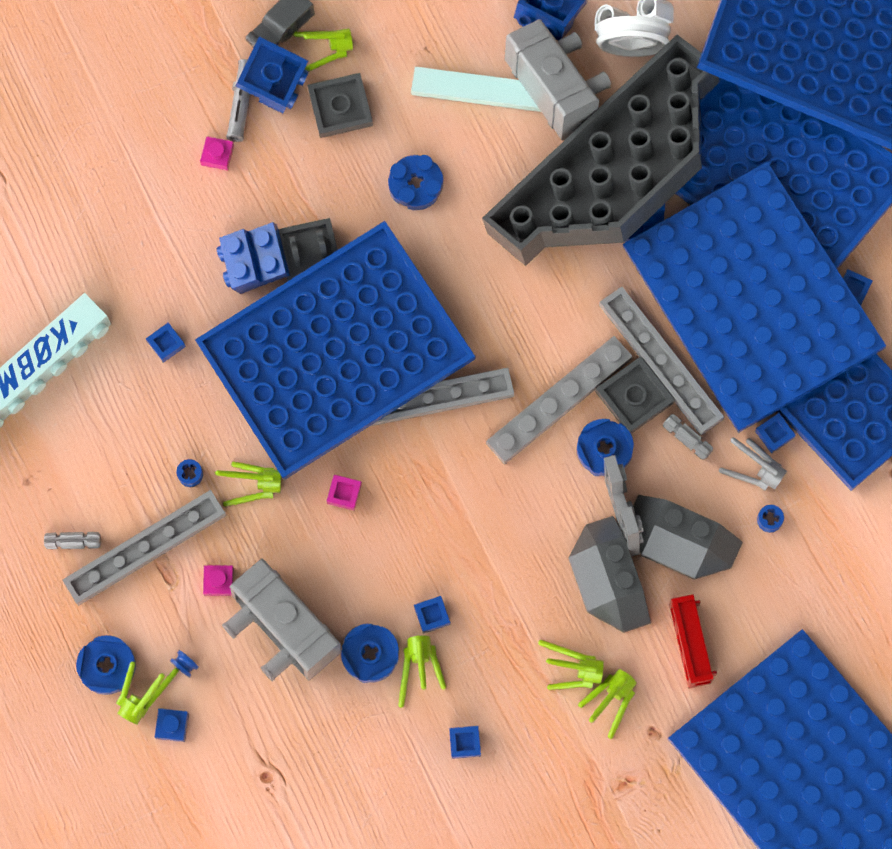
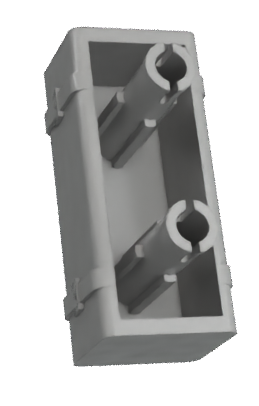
[505,19,611,140]
[222,558,341,682]

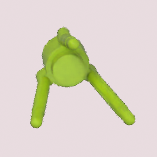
[294,29,353,71]
[215,461,281,507]
[398,635,446,708]
[538,640,604,690]
[116,661,179,724]
[578,669,637,739]

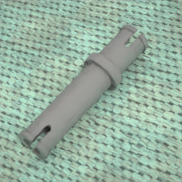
[226,59,250,142]

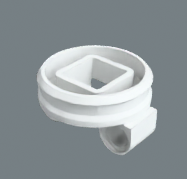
[595,0,674,57]

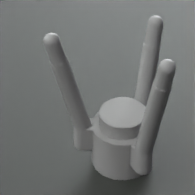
[719,438,787,491]

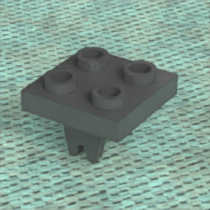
[278,218,337,281]

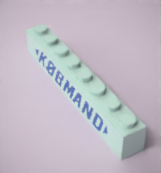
[0,293,111,428]

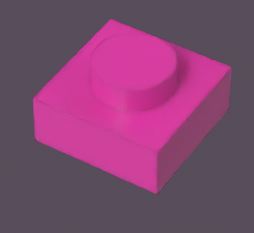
[200,136,234,170]
[326,475,362,511]
[203,565,234,596]

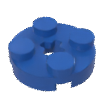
[388,155,443,210]
[576,418,634,476]
[341,624,399,683]
[76,635,136,695]

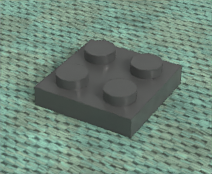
[307,73,373,138]
[595,357,675,434]

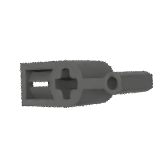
[245,0,315,48]

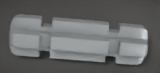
[663,414,713,460]
[44,532,101,549]

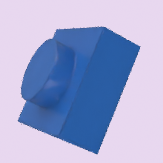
[843,269,873,306]
[145,323,186,363]
[755,413,796,454]
[414,596,450,634]
[155,708,189,742]
[449,726,481,759]

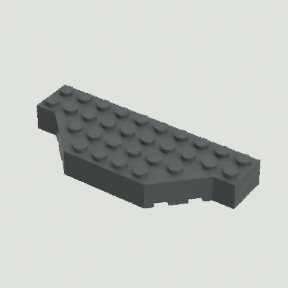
[482,35,719,266]

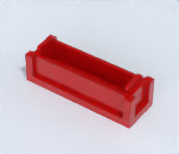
[669,594,717,688]

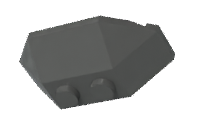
[633,495,743,580]
[568,516,651,633]

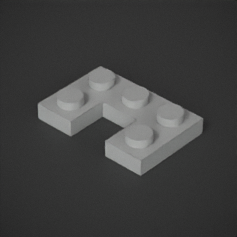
[604,455,644,557]

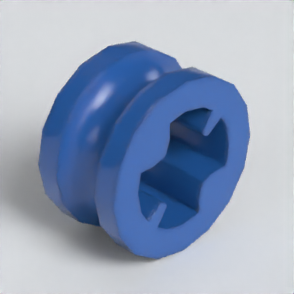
[176,459,203,487]
[757,505,784,533]
[170,650,199,678]

